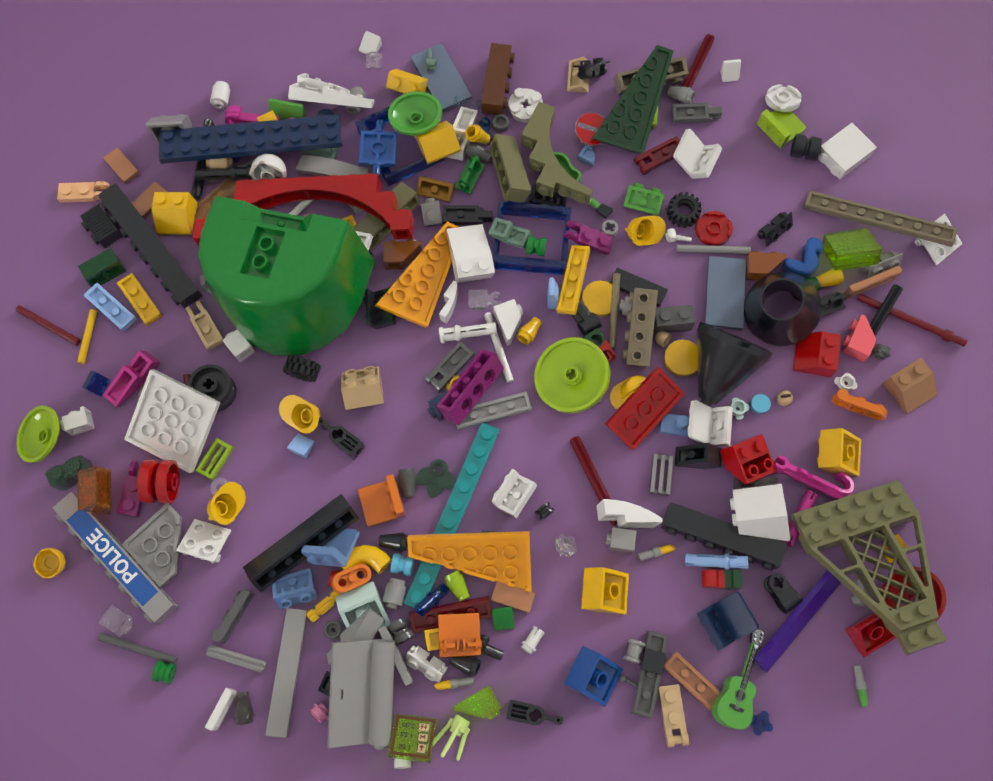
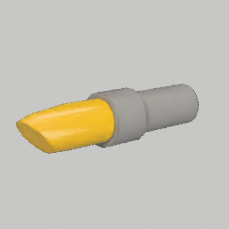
[638,544,676,561]
[434,676,474,690]

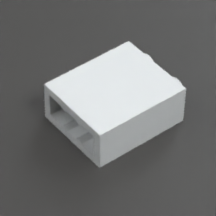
[818,123,877,180]

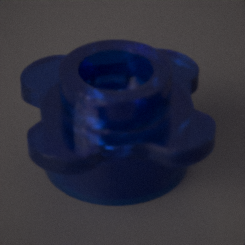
[751,711,773,736]

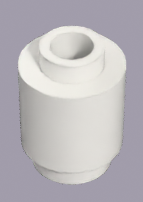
[210,81,230,109]

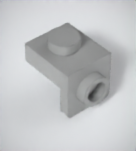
[421,198,442,226]

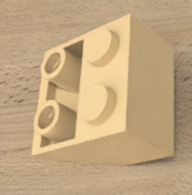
[341,366,384,410]

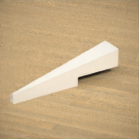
[288,73,374,108]

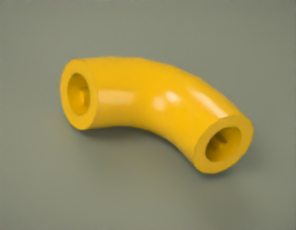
[342,545,392,574]

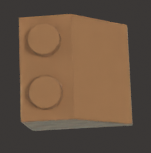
[882,358,938,414]

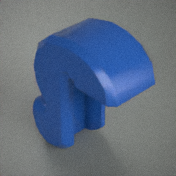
[782,237,824,278]

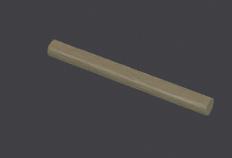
[608,273,621,349]

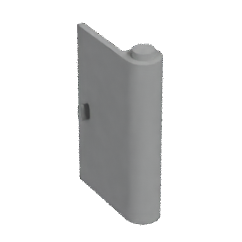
[327,639,395,750]

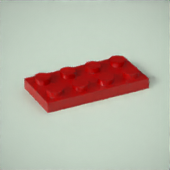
[605,367,685,450]

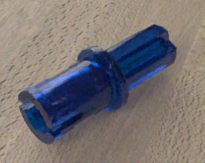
[415,583,449,616]

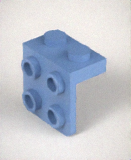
[301,529,360,567]

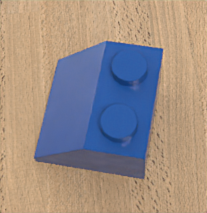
[564,646,623,707]

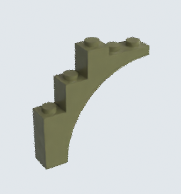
[521,102,593,205]

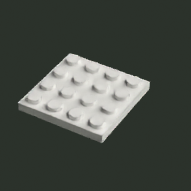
[124,369,221,473]

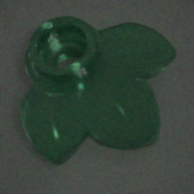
[415,459,455,498]

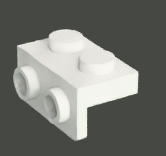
[491,469,537,518]

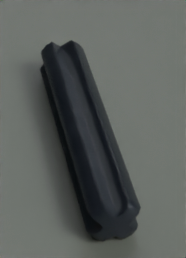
[870,284,903,335]

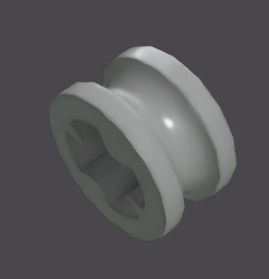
[601,220,618,238]

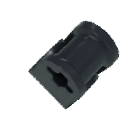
[764,573,802,614]

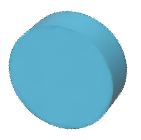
[750,394,771,414]

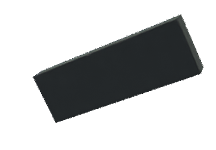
[610,267,668,307]

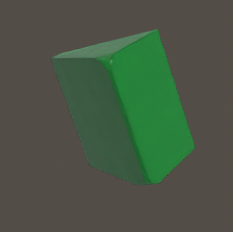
[492,607,515,631]

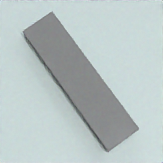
[456,391,532,431]

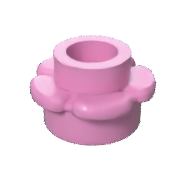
[310,703,329,723]

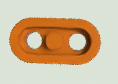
[331,564,372,594]

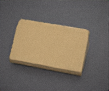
[567,56,589,93]

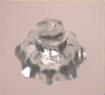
[554,534,577,558]

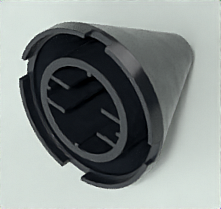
[697,321,773,406]

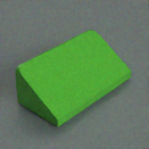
[268,98,306,120]

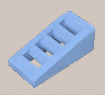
[547,277,561,309]

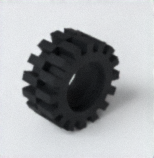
[667,192,702,228]
[283,355,321,382]

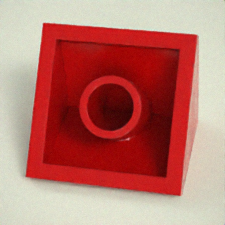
[845,612,896,657]

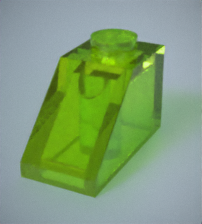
[453,685,502,720]

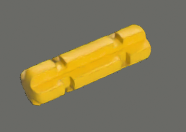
[306,590,342,622]

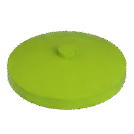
[534,337,610,413]

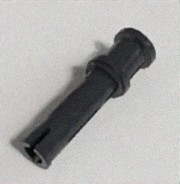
[195,164,252,181]

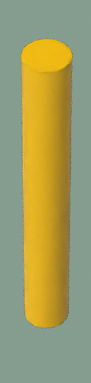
[77,309,98,364]

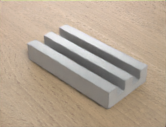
[649,454,673,496]

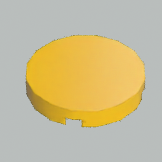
[582,280,612,317]
[664,339,698,377]

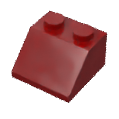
[793,331,841,378]

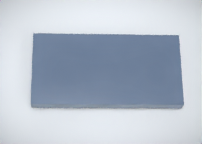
[411,43,472,113]
[704,256,746,330]

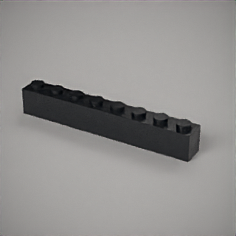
[97,183,203,309]

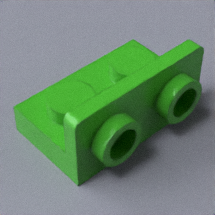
[624,183,665,216]

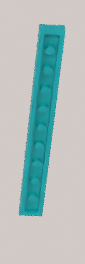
[404,422,500,610]

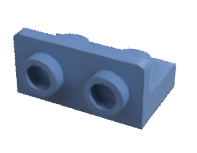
[272,568,318,609]

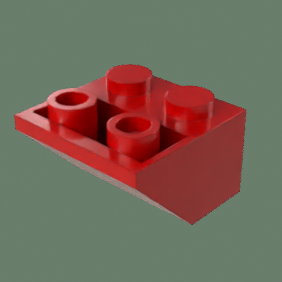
[719,434,777,484]

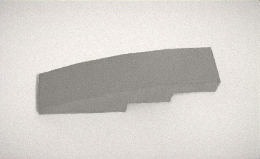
[296,154,371,176]

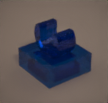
[82,371,110,397]

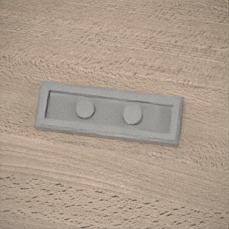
[378,626,414,686]

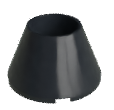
[744,272,822,346]

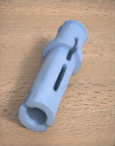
[685,553,748,570]

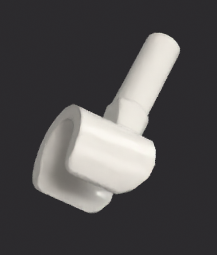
[665,229,692,243]

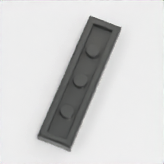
[631,630,668,719]

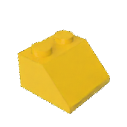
[151,192,198,235]
[817,428,861,477]
[581,567,629,614]

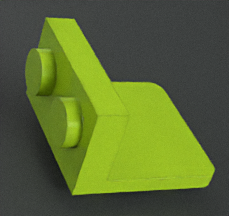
[757,109,806,149]

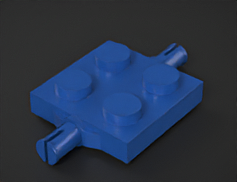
[358,120,398,177]

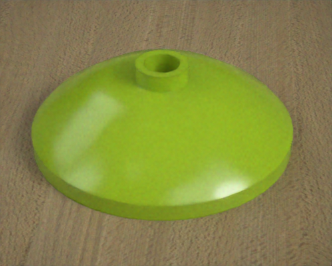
[16,405,60,463]

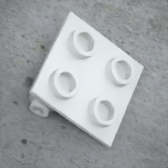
[915,214,962,265]
[176,519,231,564]

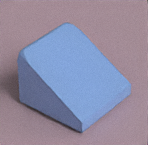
[287,434,315,459]

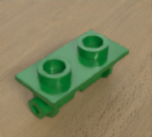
[454,155,485,194]

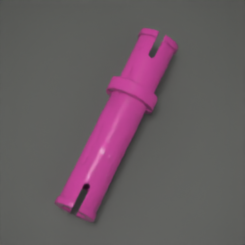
[781,490,818,547]

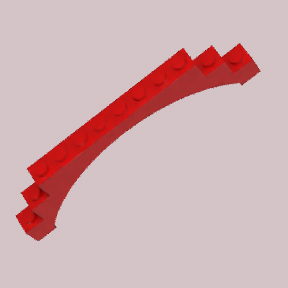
[192,173,414,246]

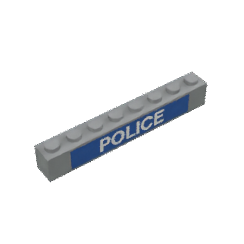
[53,491,179,624]

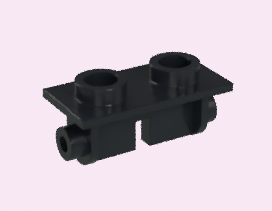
[573,58,610,80]
[757,212,793,247]
[820,291,846,317]

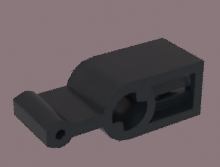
[318,417,365,460]
[507,700,563,725]

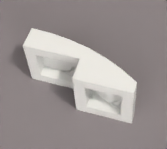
[439,281,458,324]

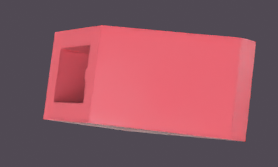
[842,314,876,362]

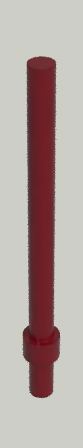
[857,293,968,347]

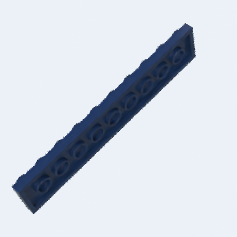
[159,114,342,164]

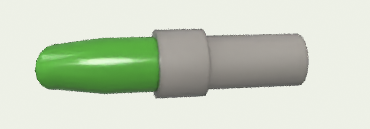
[853,665,868,707]

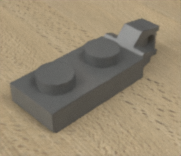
[672,103,722,124]

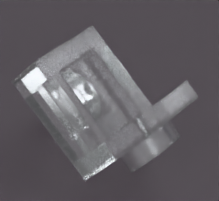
[98,604,133,638]

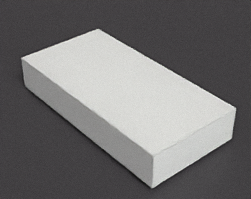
[205,688,237,731]

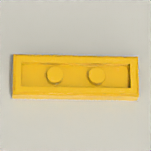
[117,273,163,326]

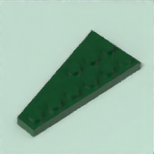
[592,45,674,154]

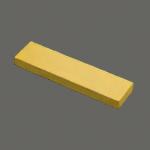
[556,245,590,315]

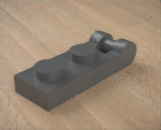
[425,342,474,393]
[211,588,255,643]

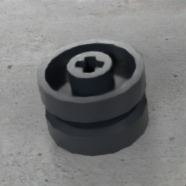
[188,364,237,412]

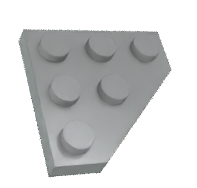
[121,504,182,588]

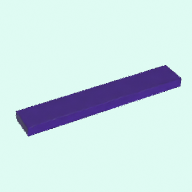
[754,570,841,673]

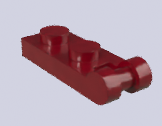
[633,136,680,175]

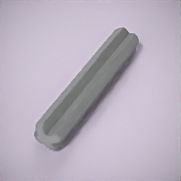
[206,645,266,673]

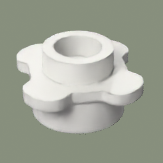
[834,373,857,391]

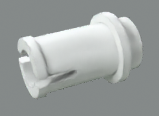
[521,626,545,654]

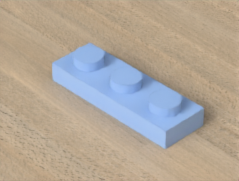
[83,283,137,332]

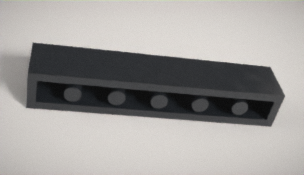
[243,494,359,593]
[661,502,787,571]

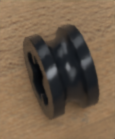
[535,502,555,521]

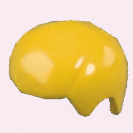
[33,548,66,578]

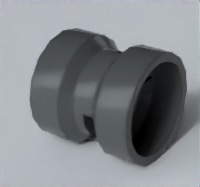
[387,617,414,646]

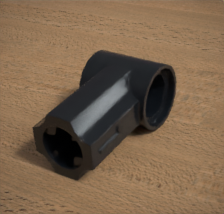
[571,298,602,336]

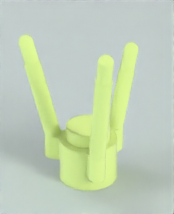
[425,714,471,761]

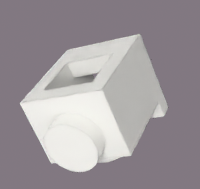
[60,406,95,436]

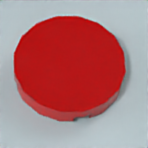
[695,211,733,246]

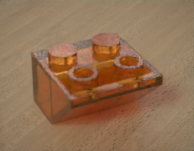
[78,466,111,515]

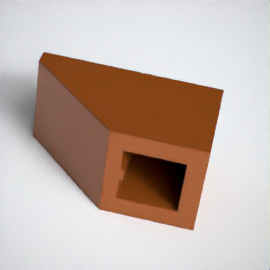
[383,239,422,270]
[745,251,786,281]

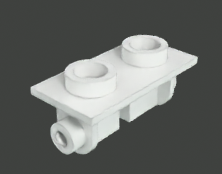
[405,645,448,682]

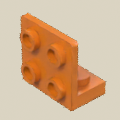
[358,474,406,527]

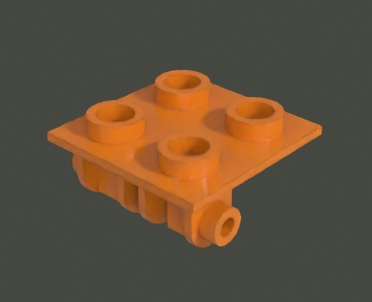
[438,613,482,657]

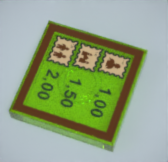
[388,714,437,763]

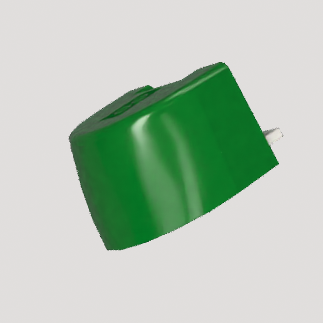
[197,196,375,356]

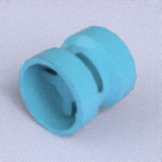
[390,553,415,577]

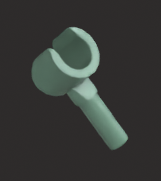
[426,48,437,70]

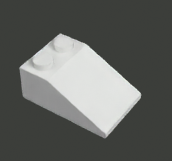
[446,224,495,283]

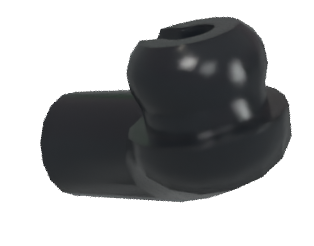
[480,634,504,661]

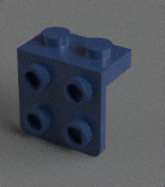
[696,592,759,651]

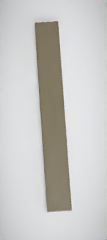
[804,190,958,247]

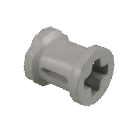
[623,638,646,664]

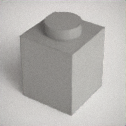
[606,527,637,553]

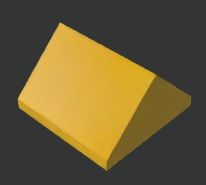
[414,121,461,164]

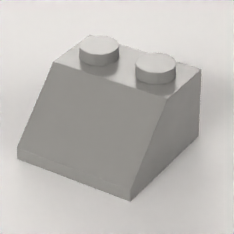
[146,114,193,145]

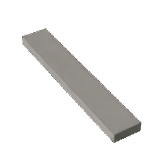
[265,608,308,738]

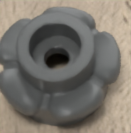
[872,344,891,360]
[324,620,344,640]

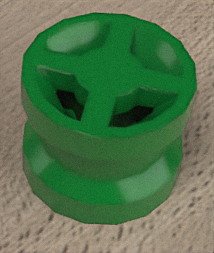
[152,661,176,685]

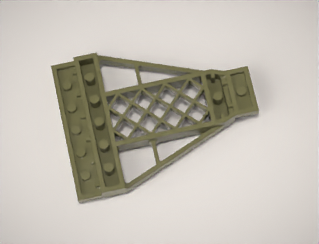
[791,480,947,656]

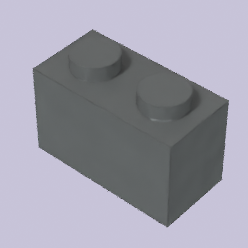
[654,305,695,334]

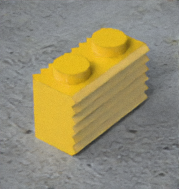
[386,69,428,94]

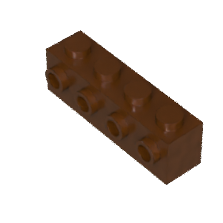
[481,43,515,115]

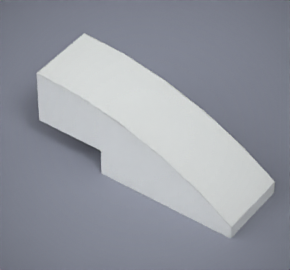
[447,107,478,161]
[596,499,663,528]

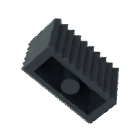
[80,204,123,248]

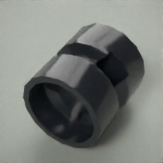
[790,133,822,161]

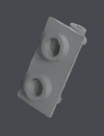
[862,251,903,278]

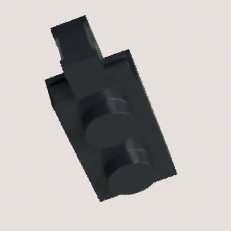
[442,205,493,225]

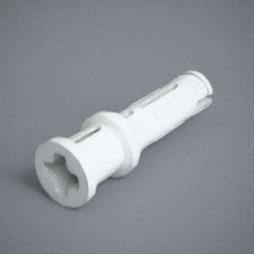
[439,322,497,344]

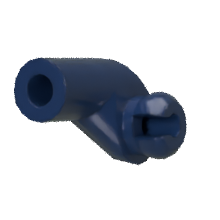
[479,117,494,143]

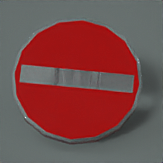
[574,112,605,147]

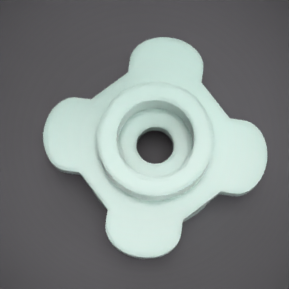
[730,398,749,420]

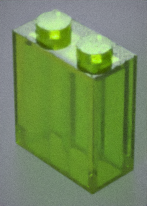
[823,228,882,271]

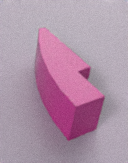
[103,350,160,407]

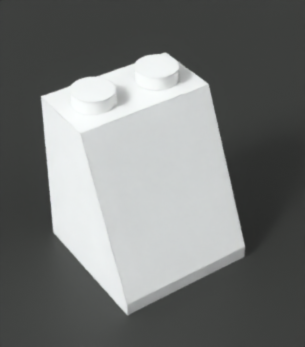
[730,484,790,541]

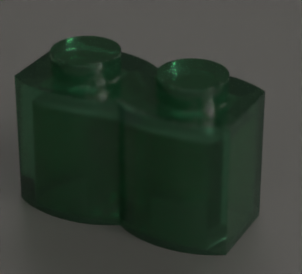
[45,455,96,491]

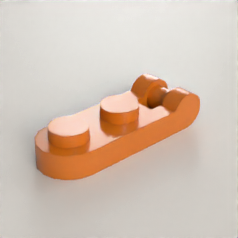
[832,389,888,421]

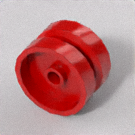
[137,459,180,504]

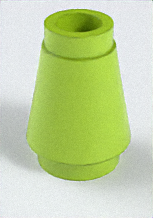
[444,570,470,602]

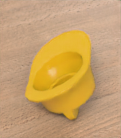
[625,216,666,246]
[610,375,646,410]
[279,395,320,434]
[207,482,246,525]

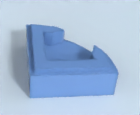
[577,144,595,167]

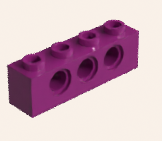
[437,349,504,425]

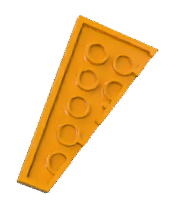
[375,222,458,328]
[407,531,532,593]

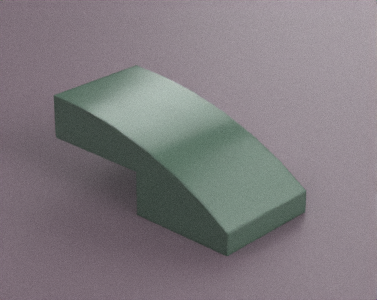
[489,217,531,250]

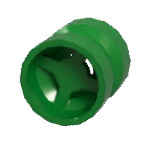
[526,236,547,257]

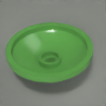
[388,91,442,136]

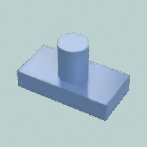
[659,414,690,437]

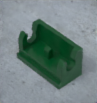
[78,248,126,287]

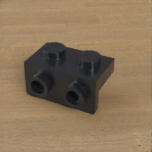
[364,287,396,329]

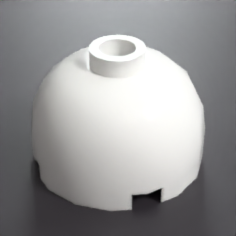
[249,154,287,180]

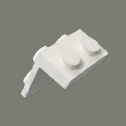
[674,129,722,179]
[688,400,733,447]

